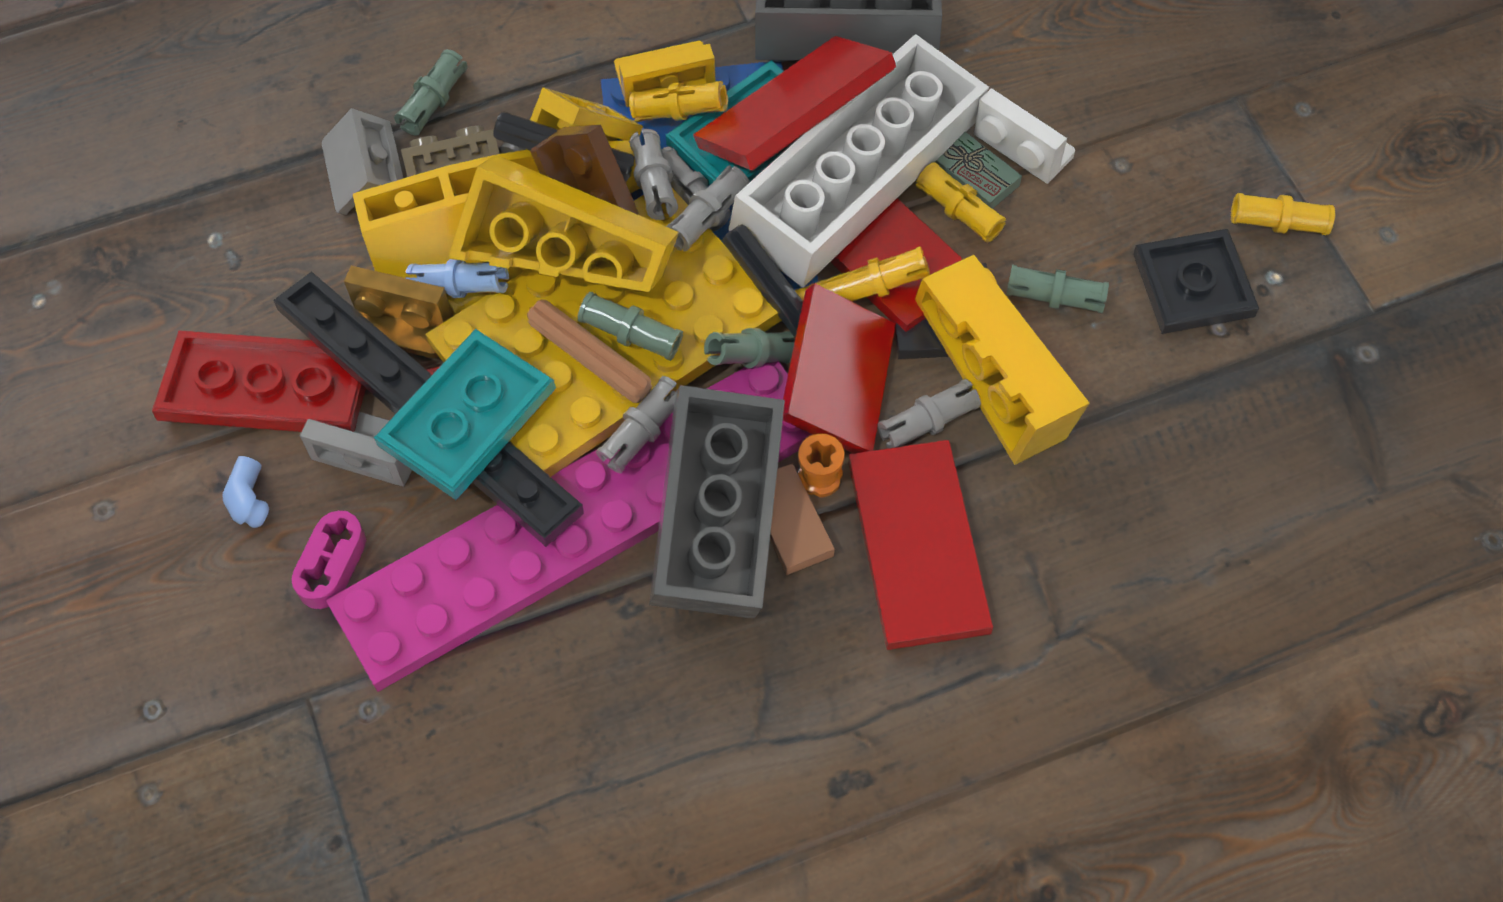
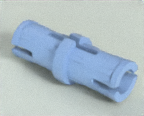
[406,259,509,298]

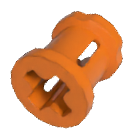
[798,434,844,498]

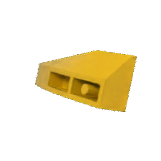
[353,140,640,278]

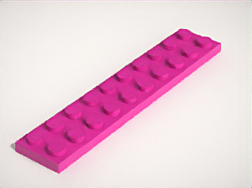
[326,361,813,692]

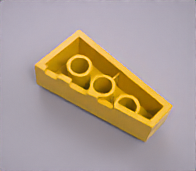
[448,155,679,292]
[915,255,1090,465]

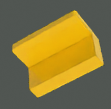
[614,41,716,107]

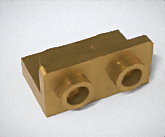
[344,265,453,359]

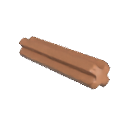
[527,300,652,403]

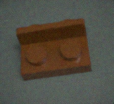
[531,125,639,215]

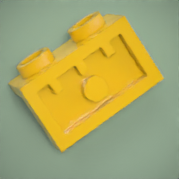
[530,87,643,141]

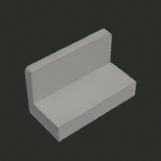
[322,108,403,215]
[300,412,412,487]

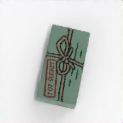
[935,132,1022,209]

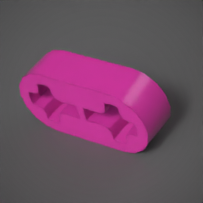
[292,510,366,609]

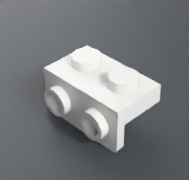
[974,88,1075,184]

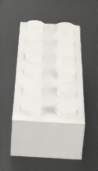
[729,34,989,287]

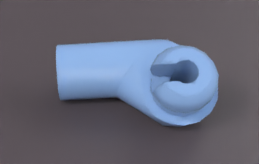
[223,456,269,528]

